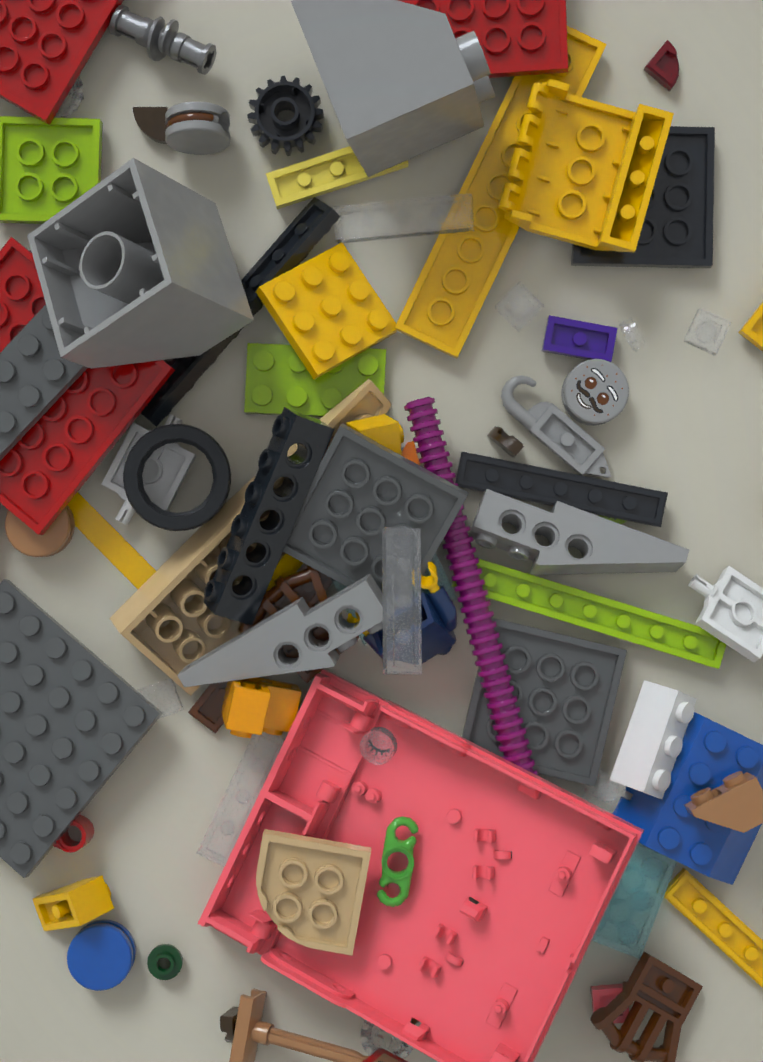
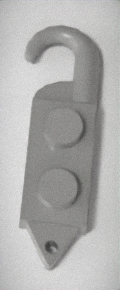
[501,375,611,478]

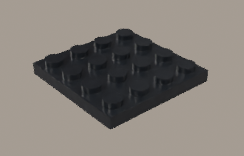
[571,126,715,269]

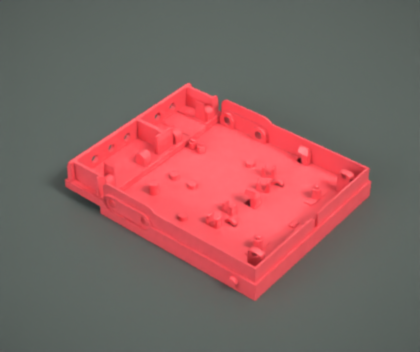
[198,669,644,1062]

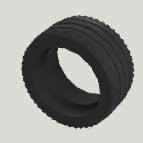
[123,424,231,531]

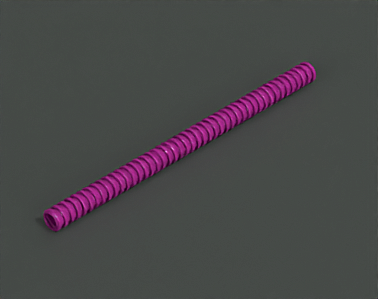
[404,397,538,776]

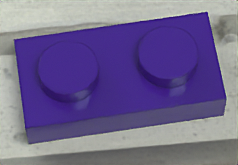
[541,315,618,362]

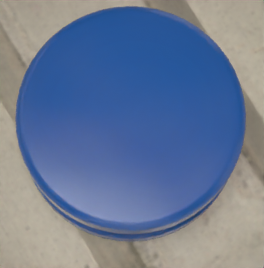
[67,919,136,991]

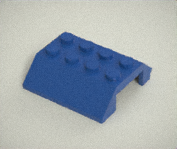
[612,712,763,885]

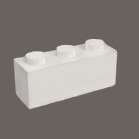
[610,680,697,799]

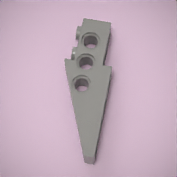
[469,489,689,575]
[177,574,392,687]

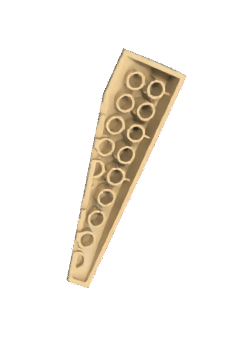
[109,379,392,696]

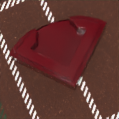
[644,40,679,92]

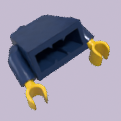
[347,562,457,665]

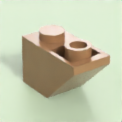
[684,771,763,833]

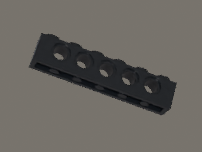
[204,407,334,625]

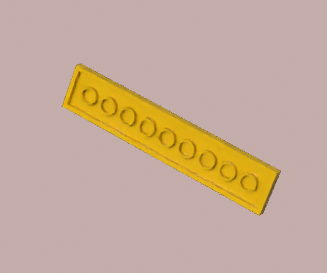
[395,26,607,359]

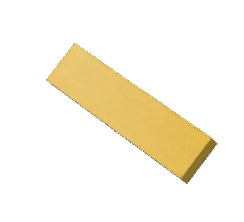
[660,867,763,988]

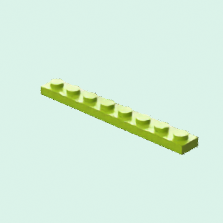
[451,557,726,669]

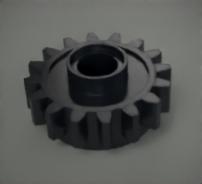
[247,76,324,156]

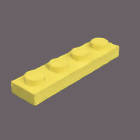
[266,146,409,210]

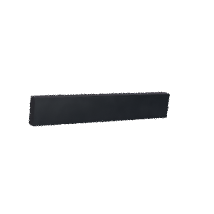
[455,452,668,527]

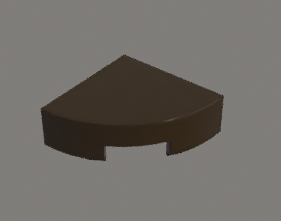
[133,107,168,144]
[487,426,524,458]
[220,1007,239,1043]

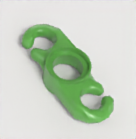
[377,816,419,907]

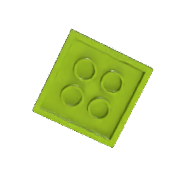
[0,116,103,224]

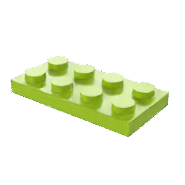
[244,343,386,417]

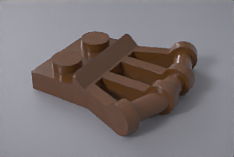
[238,565,360,683]
[590,951,703,1062]

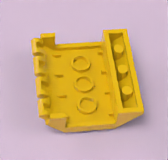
[498,78,674,253]

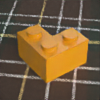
[221,677,302,738]

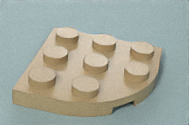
[256,829,371,956]

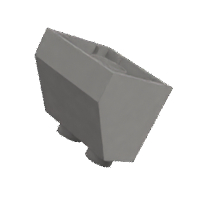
[291,0,495,177]
[27,158,254,369]

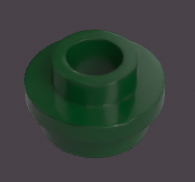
[147,944,183,980]

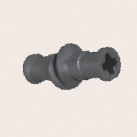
[110,4,217,75]

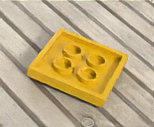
[256,242,397,380]

